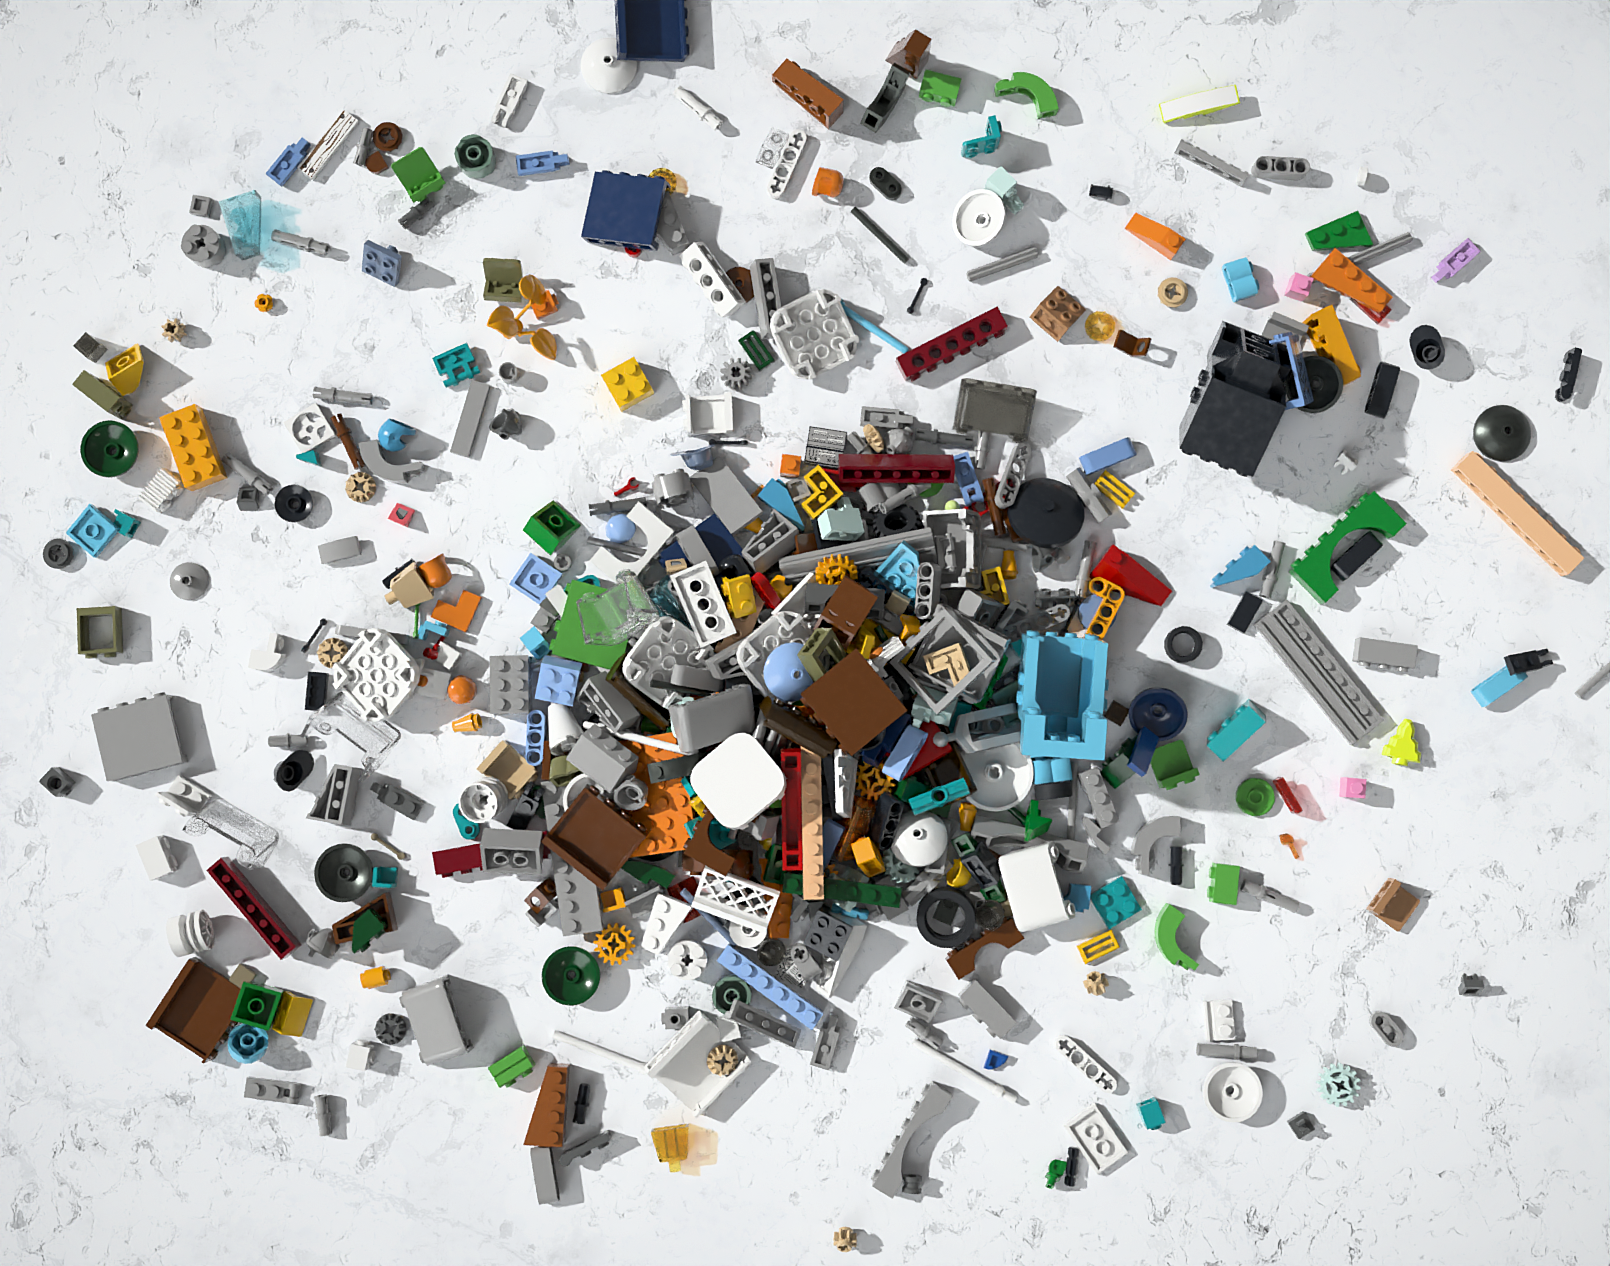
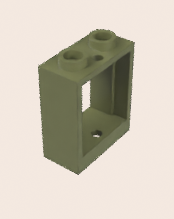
[72,370,133,420]
[76,606,123,659]
[797,628,847,682]

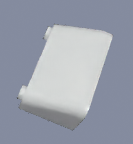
[999,841,1076,932]

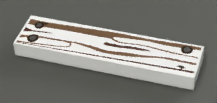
[297,109,360,180]

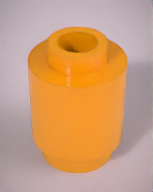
[360,966,391,989]

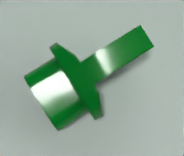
[1045,1159,1067,1189]

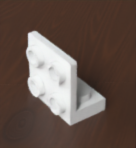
[155,775,212,817]

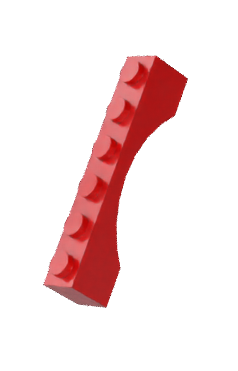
[781,748,803,870]

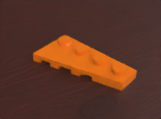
[1310,248,1393,313]
[759,858,795,938]

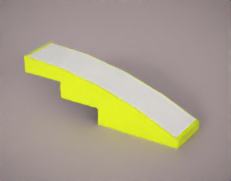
[1159,85,1240,124]

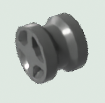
[902,1174,922,1194]

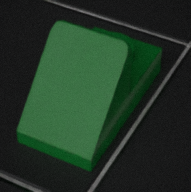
[1024,800,1052,842]

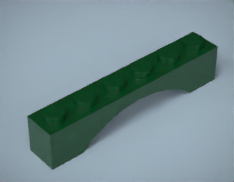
[782,871,903,908]

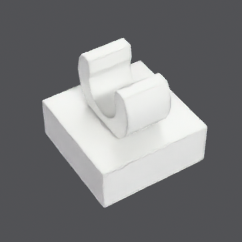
[1334,449,1358,474]

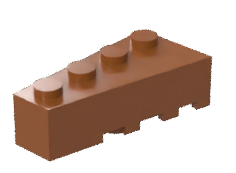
[772,58,844,129]
[523,1063,570,1147]

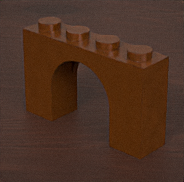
[683,806,761,877]

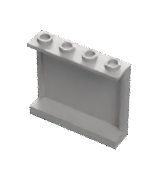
[908,603,1011,704]
[91,692,188,782]

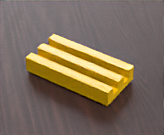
[1094,470,1135,509]
[1076,929,1120,964]

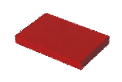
[886,720,952,780]

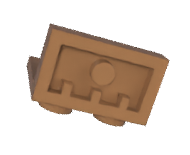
[1029,286,1086,342]
[1366,878,1420,932]

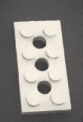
[670,561,737,648]

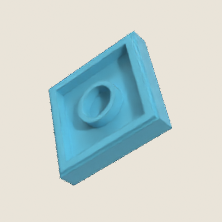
[66,504,120,558]

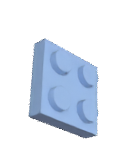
[509,553,563,604]

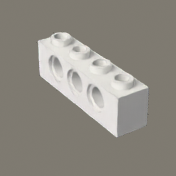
[679,241,746,317]

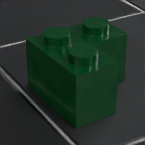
[1100,735,1138,789]

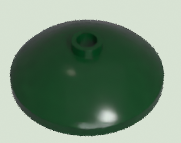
[80,420,139,478]
[541,946,600,1006]

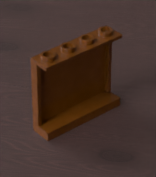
[800,648,907,756]
[541,784,649,891]
[145,957,241,1064]

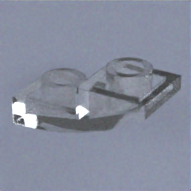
[756,127,789,169]

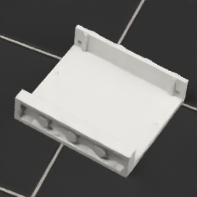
[644,1010,751,1119]

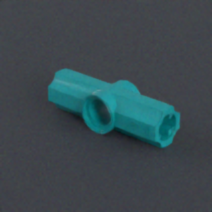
[908,778,970,816]

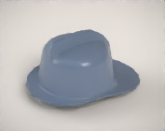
[670,445,715,470]

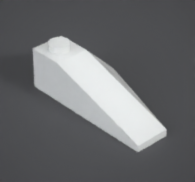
[816,910,867,998]

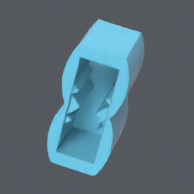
[1222,257,1259,303]
[1032,756,1073,785]

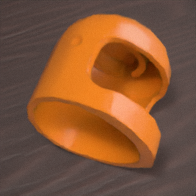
[812,167,844,198]
[418,553,452,588]
[447,675,477,704]

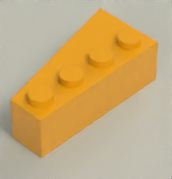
[1302,304,1361,386]

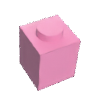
[1284,272,1314,302]
[1339,777,1367,799]

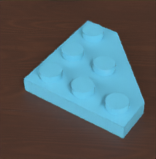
[869,540,920,616]

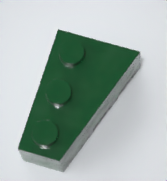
[884,775,952,818]

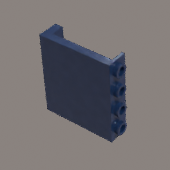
[614,0,690,62]
[581,170,671,251]
[659,513,754,609]

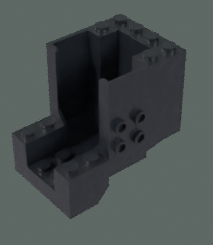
[1179,320,1291,477]

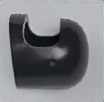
[719,554,753,579]

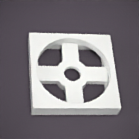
[283,403,336,453]

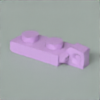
[1431,238,1481,283]

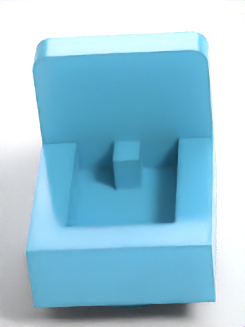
[418,621,450,641]

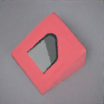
[388,503,415,528]

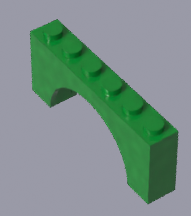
[1289,491,1407,605]

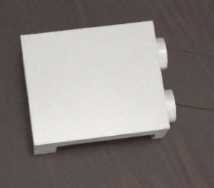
[682,392,734,436]

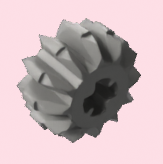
[720,358,752,390]

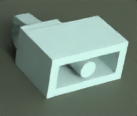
[984,166,1024,215]
[818,497,864,541]
[911,686,959,728]

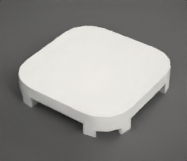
[770,289,859,379]
[736,611,830,705]
[623,616,714,710]
[332,628,420,722]
[690,733,787,830]

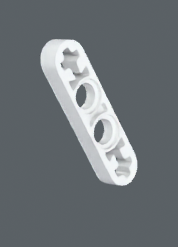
[767,129,807,199]
[1054,1035,1117,1093]

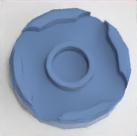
[1078,595,1117,633]

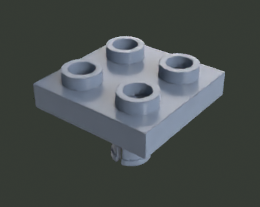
[362,240,402,287]

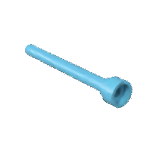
[840,298,909,354]

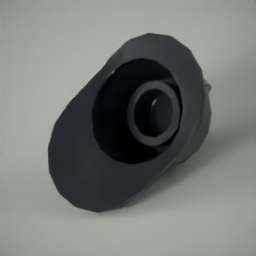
[1409,325,1445,370]
[273,749,314,792]

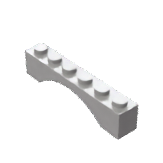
[970,815,1089,874]
[871,1081,953,1199]

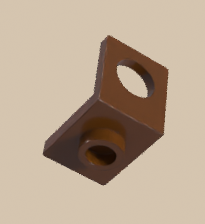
[1113,330,1152,357]
[524,877,557,914]

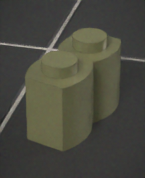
[549,755,583,787]

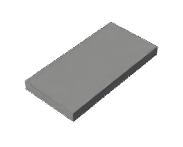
[689,456,764,536]

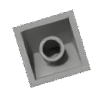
[894,980,943,1024]

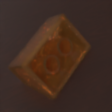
[834,795,876,862]

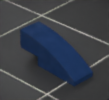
[860,714,913,768]

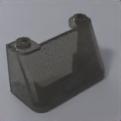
[952,378,1037,443]

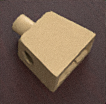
[384,562,434,608]

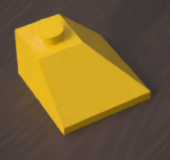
[105,343,144,396]

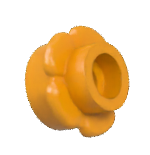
[254,294,273,312]

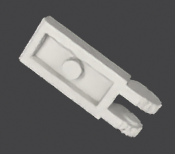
[491,73,529,128]

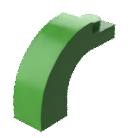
[994,72,1059,119]
[1154,903,1199,971]

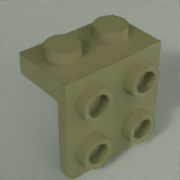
[483,258,523,303]

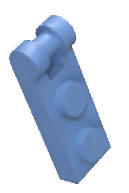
[954,452,984,507]

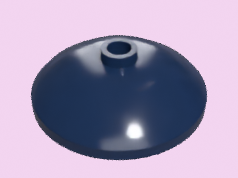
[1129,687,1188,741]

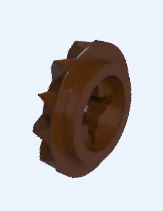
[372,122,403,152]

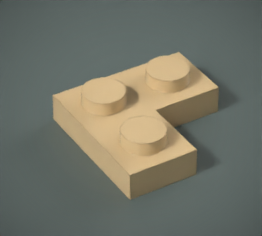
[923,643,971,687]

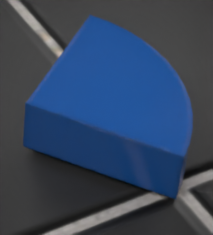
[983,1049,1009,1070]

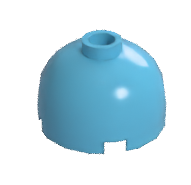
[228,1024,268,1064]

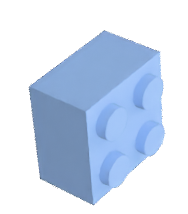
[535,655,582,706]

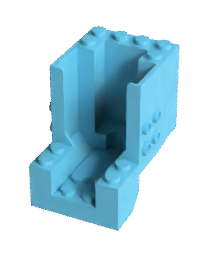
[1016,630,1109,760]

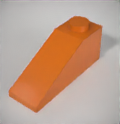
[1124,213,1186,260]

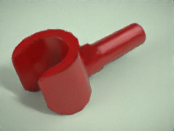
[614,477,639,497]
[423,635,445,660]

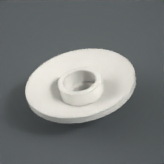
[729,921,768,948]

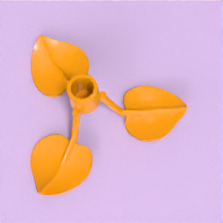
[487,274,557,360]

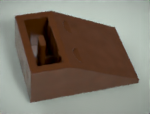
[813,575,879,650]

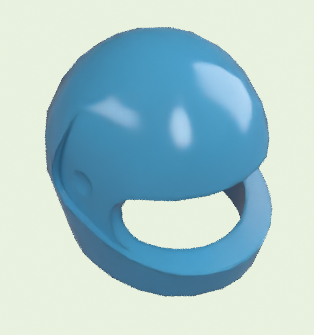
[378,418,416,452]

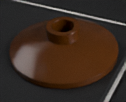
[722,267,754,303]
[731,849,754,886]

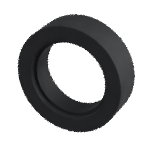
[916,887,975,948]

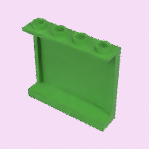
[549,579,630,670]

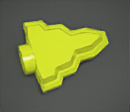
[1381,719,1421,766]

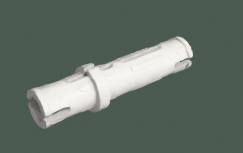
[673,85,723,131]

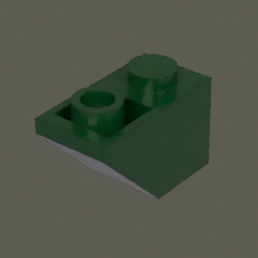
[352,908,388,954]

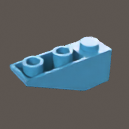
[1210,545,1271,588]

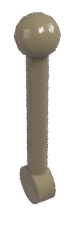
[371,833,405,860]

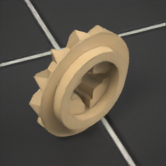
[1157,277,1188,308]
[863,424,884,453]
[345,472,376,502]
[317,638,348,668]
[707,1045,738,1076]

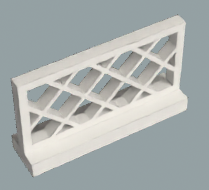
[691,866,780,933]

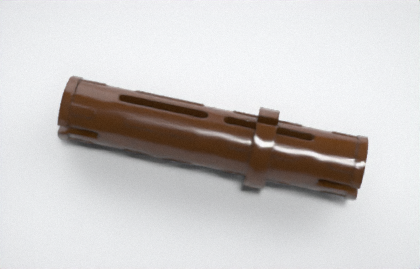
[330,413,366,470]
[982,477,1007,536]

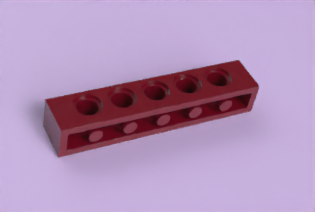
[895,306,1008,382]

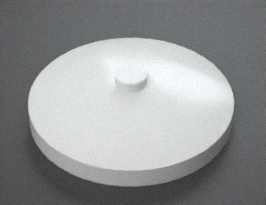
[961,734,1034,811]

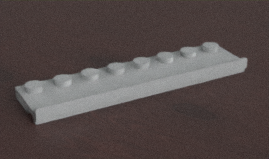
[779,527,938,591]
[1253,599,1384,745]
[541,781,604,937]

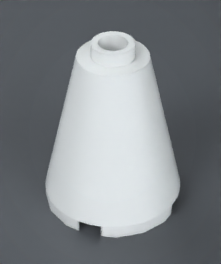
[548,702,584,756]

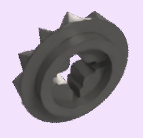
[43,539,74,569]
[374,1013,406,1045]

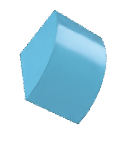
[520,626,551,660]

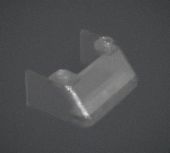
[301,692,401,783]

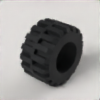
[873,504,923,538]

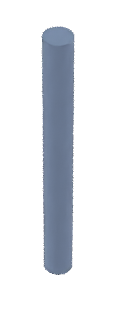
[680,888,737,947]

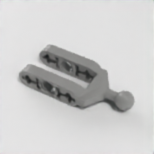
[933,703,1021,754]

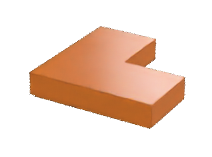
[431,590,482,633]

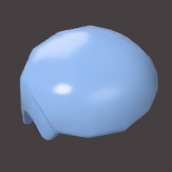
[605,514,636,544]

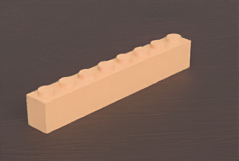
[1451,451,1584,576]
[800,746,824,900]

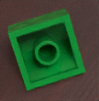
[523,500,581,556]
[230,981,284,1031]

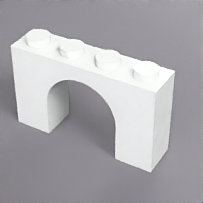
[589,501,675,585]

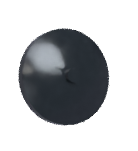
[1007,478,1085,548]

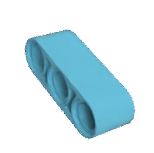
[1470,666,1528,707]

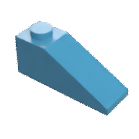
[758,478,805,533]

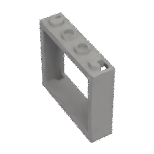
[890,607,997,714]

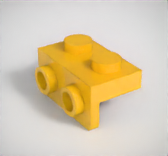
[721,574,757,619]
[844,625,875,659]

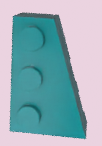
[1207,699,1266,762]

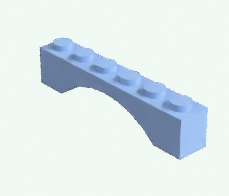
[717,943,823,1030]

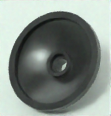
[1285,356,1343,413]
[1473,405,1531,462]
[314,844,373,902]

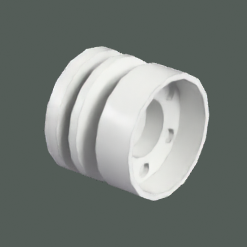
[458,777,508,823]
[166,909,215,958]

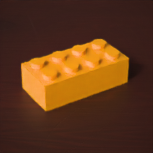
[159,404,228,491]

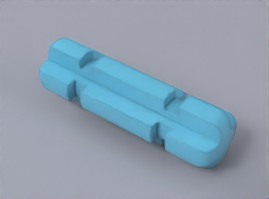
[831,903,869,920]

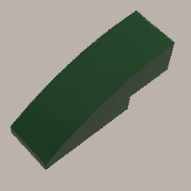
[621,860,676,889]

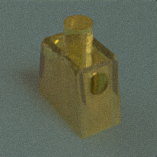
[651,1123,689,1172]

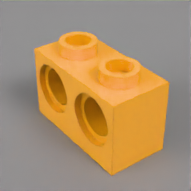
[851,837,886,878]

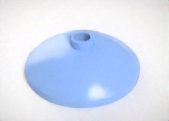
[764,642,814,701]

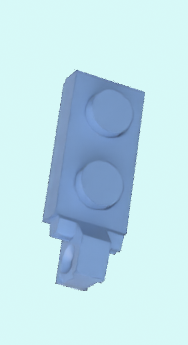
[266,137,311,187]
[516,150,570,176]

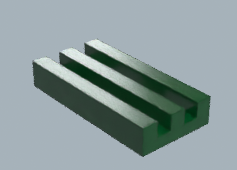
[738,330,775,372]

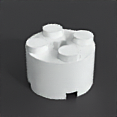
[668,939,708,980]

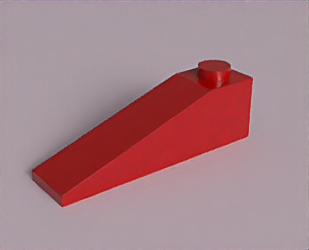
[1090,544,1172,607]

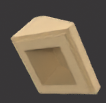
[665,558,687,575]

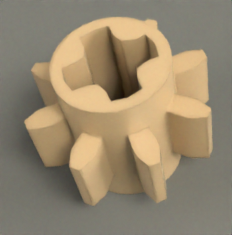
[161,318,187,343]
[1083,971,1109,996]
[833,1227,857,1252]

